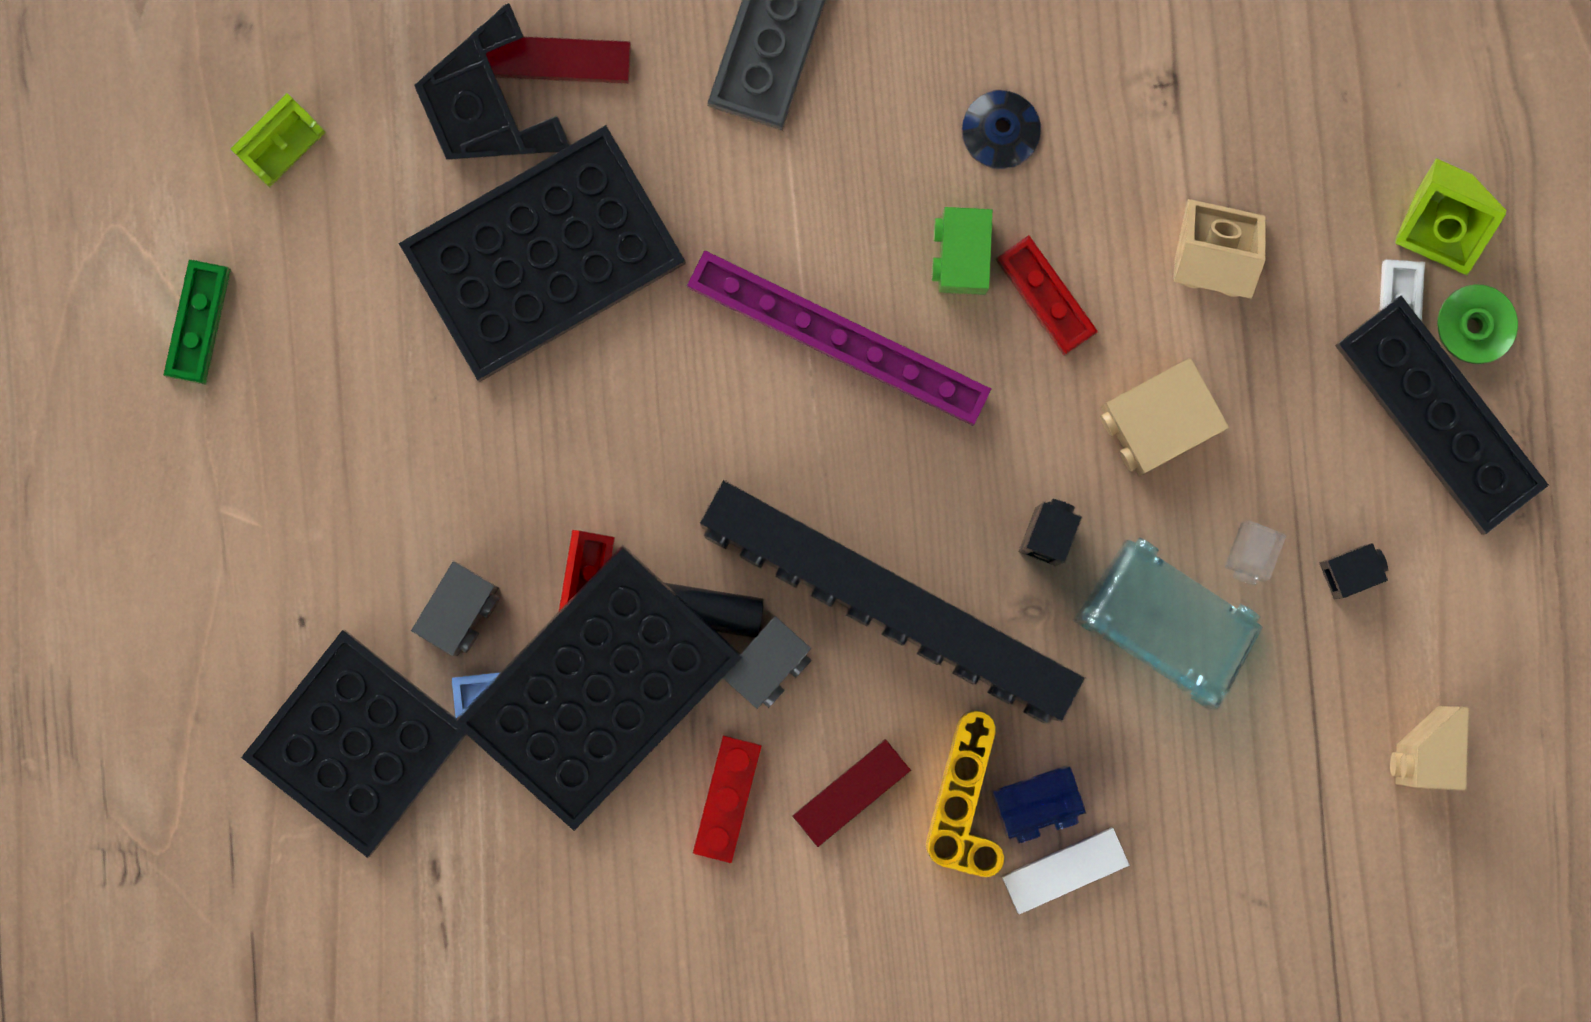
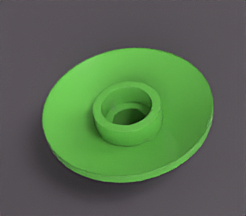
[1437,284,1518,364]

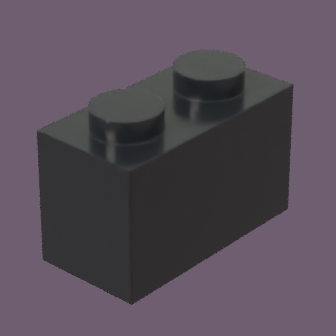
[1018,499,1082,566]

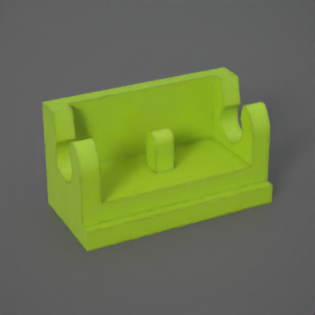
[230,93,326,188]

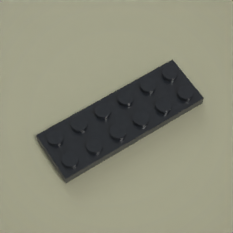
[1335,296,1549,534]

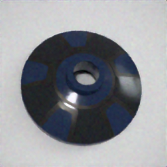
[962,90,1041,169]

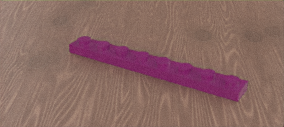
[687,250,991,426]

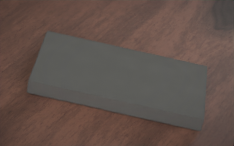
[707,0,826,130]

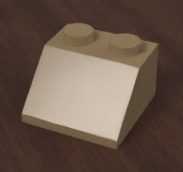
[1174,199,1265,299]
[1390,706,1469,790]

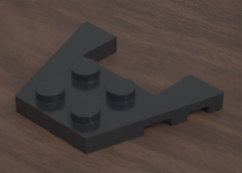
[414,3,570,160]

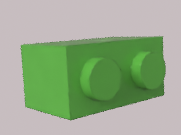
[932,207,993,295]

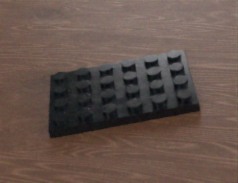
[398,125,686,382]
[454,545,742,831]

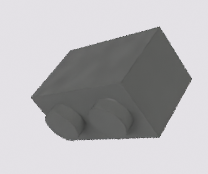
[411,561,500,656]
[723,616,812,709]

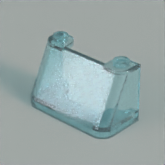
[1073,538,1263,710]

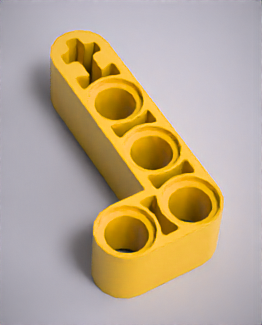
[926,711,1004,877]

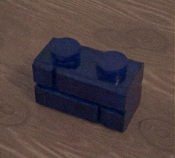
[991,765,1086,843]

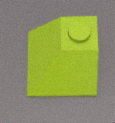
[1395,158,1507,275]

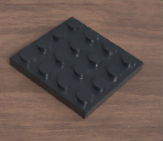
[241,630,467,858]

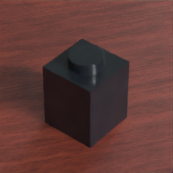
[1319,543,1388,600]

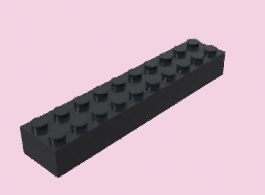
[700,480,1085,724]

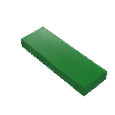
[163,259,231,385]

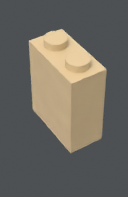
[1100,357,1229,476]

